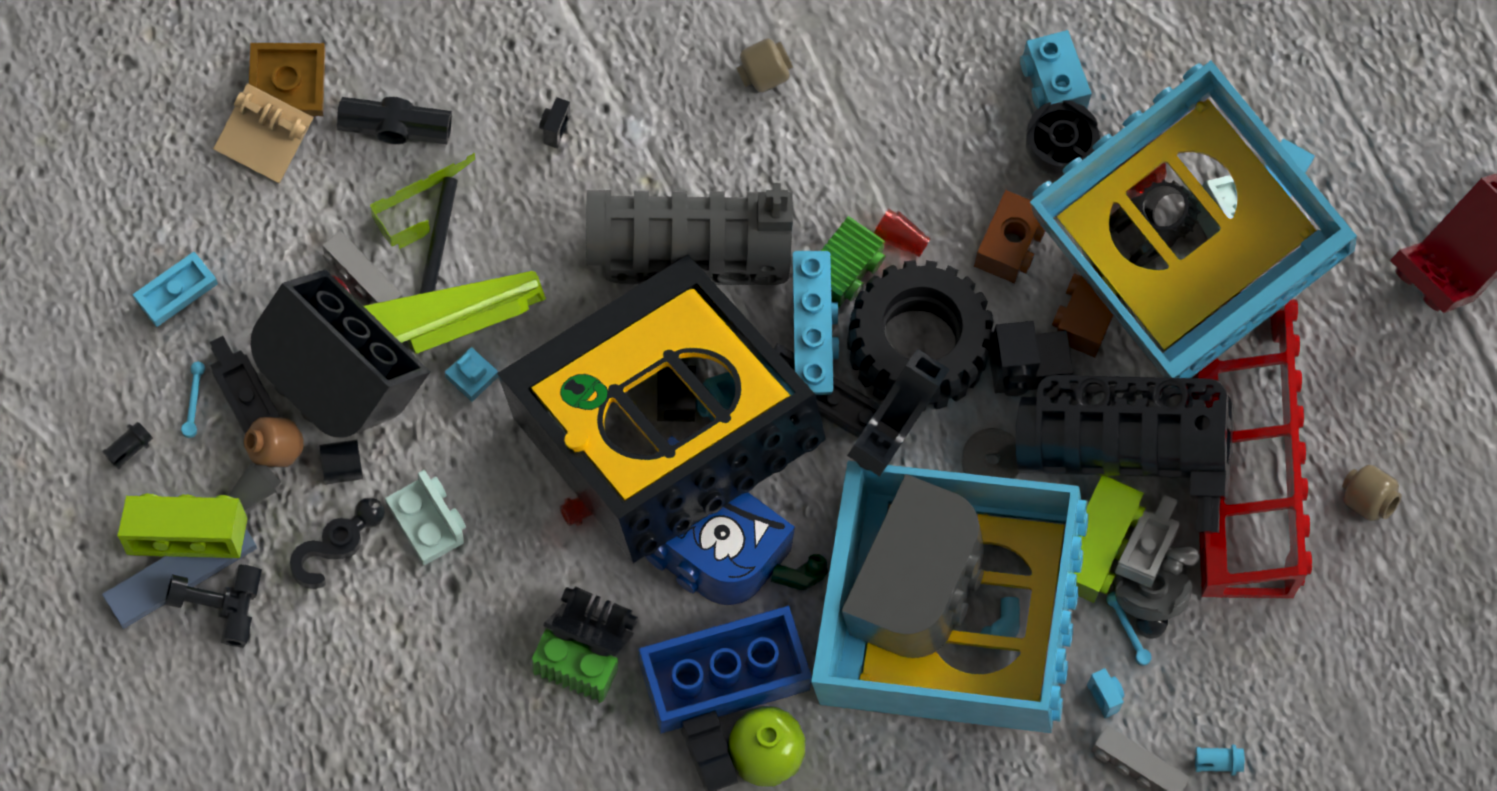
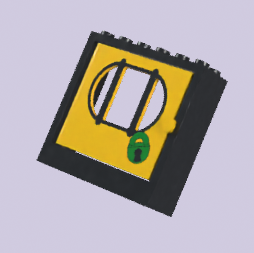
[497,255,826,564]

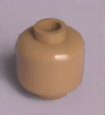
[244,417,304,467]

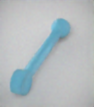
[181,361,205,438]
[1106,592,1152,666]

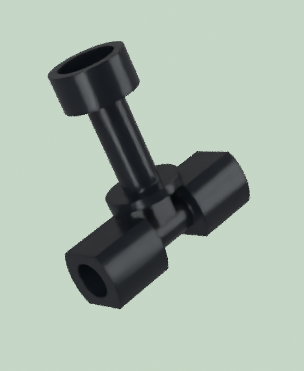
[165,564,262,648]

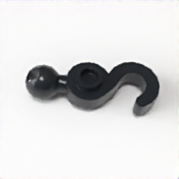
[290,497,385,589]

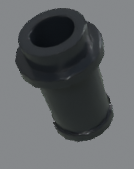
[102,422,153,470]

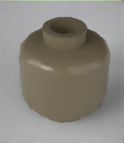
[736,38,793,93]
[1342,465,1402,521]

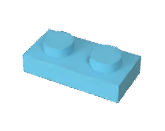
[133,252,218,328]

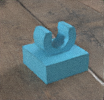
[445,347,498,402]

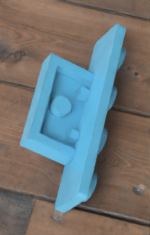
[792,251,839,395]

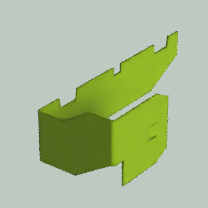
[370,153,476,249]

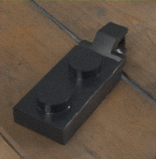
[210,336,280,434]

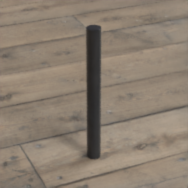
[419,177,458,294]

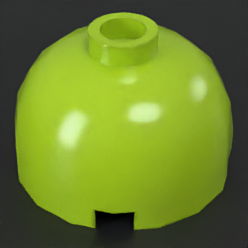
[728,706,806,787]

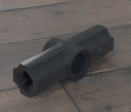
[337,97,452,145]

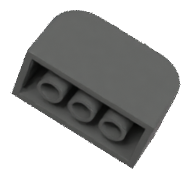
[842,474,985,658]

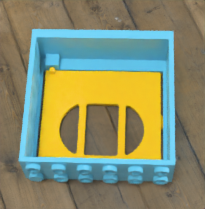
[1030,60,1357,388]
[811,461,1088,733]

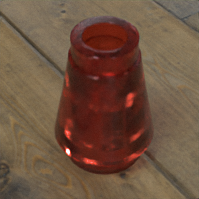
[873,208,931,257]

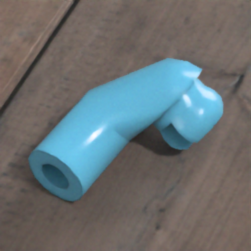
[980,597,1020,638]

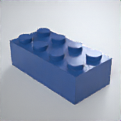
[638,606,812,734]

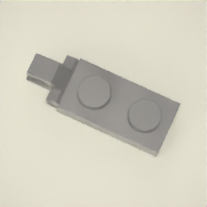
[1115,495,1179,588]

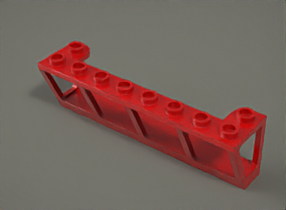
[1190,292,1312,598]

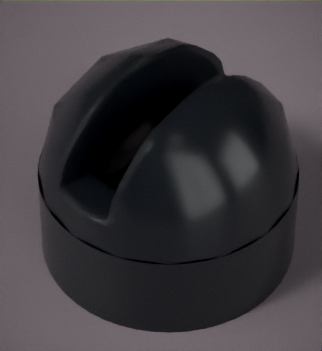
[1136,618,1168,639]

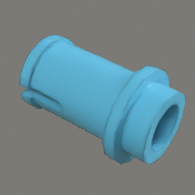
[1195,744,1245,776]

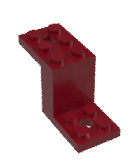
[1390,174,1497,313]

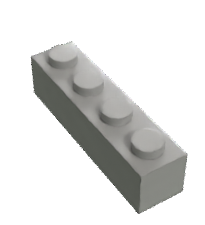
[322,231,403,305]
[1091,725,1190,791]

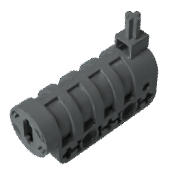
[586,183,793,285]

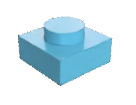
[1087,668,1125,718]

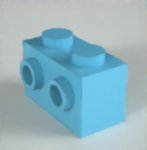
[1020,30,1092,109]

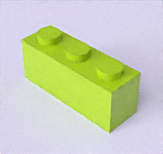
[1057,475,1146,603]
[117,493,248,558]

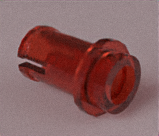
[559,497,593,526]

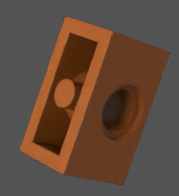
[974,190,1046,284]

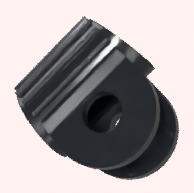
[1109,179,1201,267]

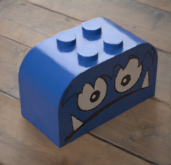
[645,436,795,605]

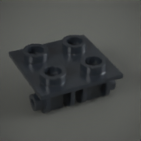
[543,586,638,656]

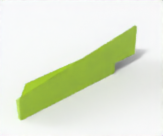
[364,271,546,354]

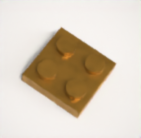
[249,43,325,116]

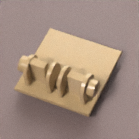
[213,83,314,184]

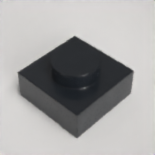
[539,97,570,149]

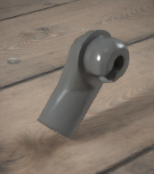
[1161,547,1199,576]

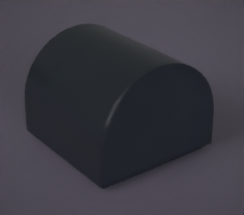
[319,439,363,485]

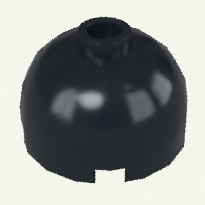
[1026,100,1100,176]

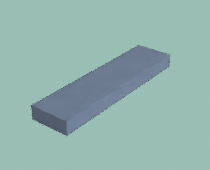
[102,529,257,629]

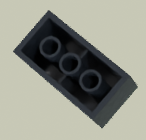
[250,269,431,438]

